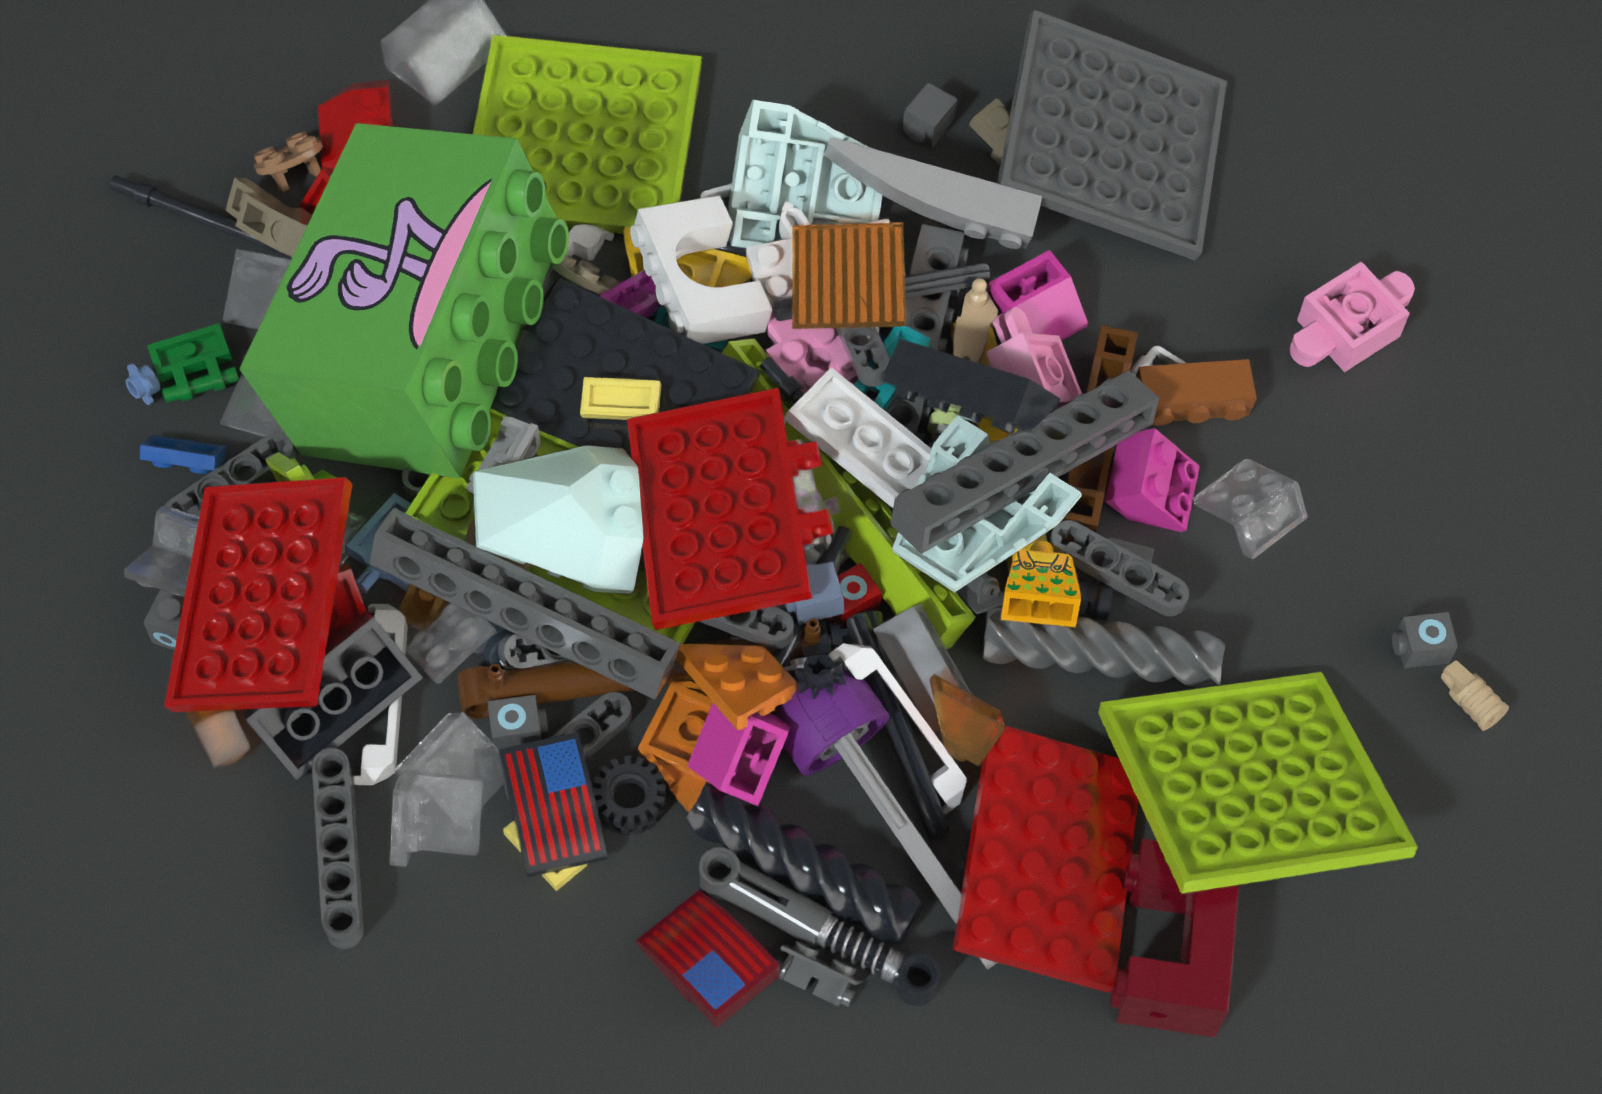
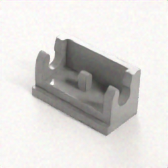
[467,416,541,493]

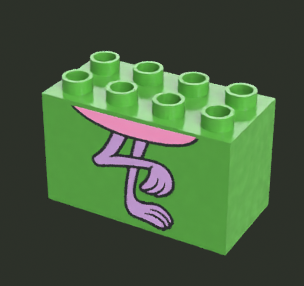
[240,123,569,479]

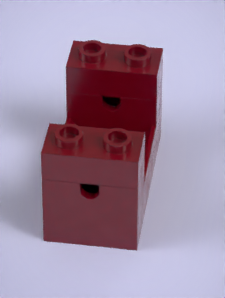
[1110,839,1239,1038]

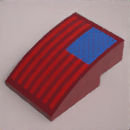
[636,890,780,1028]

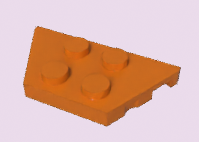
[676,644,797,730]
[638,681,713,813]

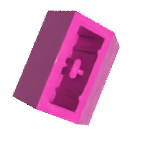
[987,250,1088,341]
[1105,428,1200,532]
[687,703,791,806]

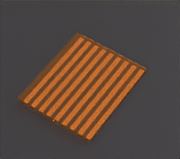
[792,222,906,329]

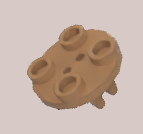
[254,132,323,192]

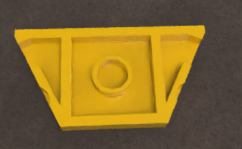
[624,226,752,287]

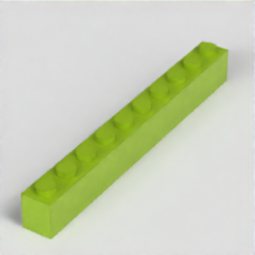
[722,339,976,649]

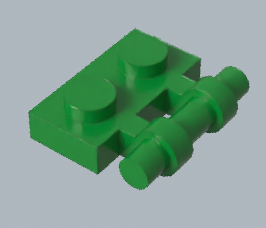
[147,323,239,403]

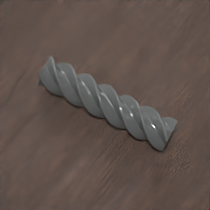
[982,608,1225,687]

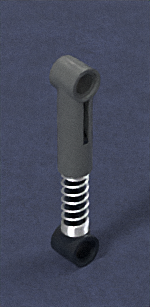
[699,847,940,1006]

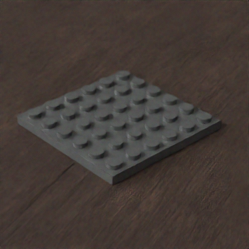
[997,10,1227,261]

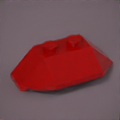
[318,80,393,169]

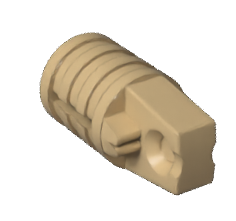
[1441,660,1509,731]

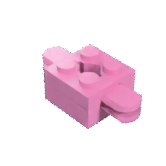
[1290,262,1415,372]
[986,307,1082,409]
[766,312,868,393]

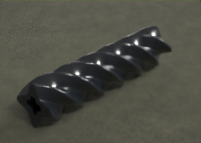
[685,782,923,944]

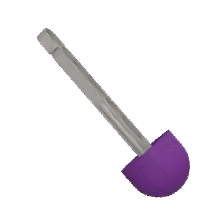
[776,669,998,970]

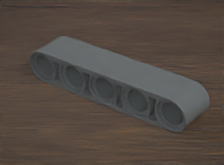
[312,748,364,949]

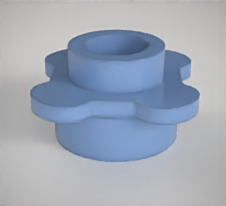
[125,363,160,405]

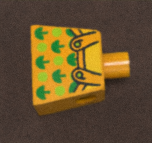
[1001,541,1081,627]

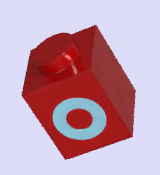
[826,563,882,629]

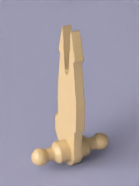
[953,278,998,363]

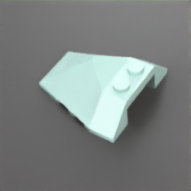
[729,100,882,248]
[892,415,1082,592]
[473,446,643,594]

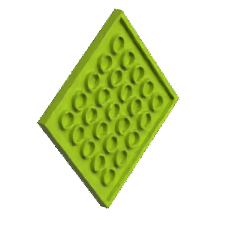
[473,35,702,234]
[1098,672,1418,894]

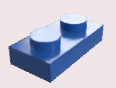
[140,435,226,474]

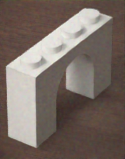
[630,195,773,344]

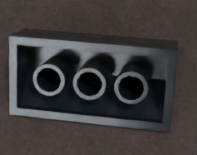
[883,339,1060,434]
[240,610,423,780]

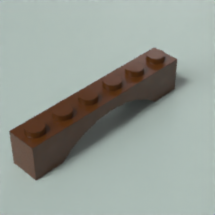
[1061,325,1138,546]

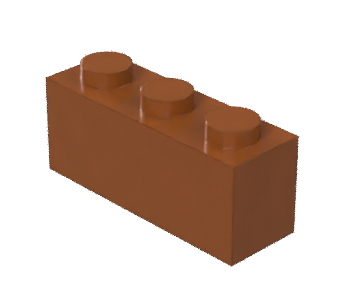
[1135,359,1257,426]

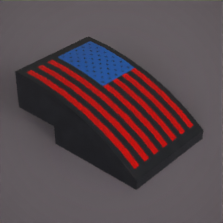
[499,732,607,878]

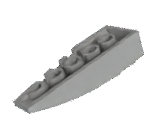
[824,137,1043,249]

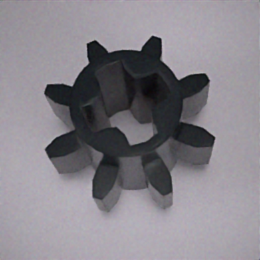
[795,654,845,699]

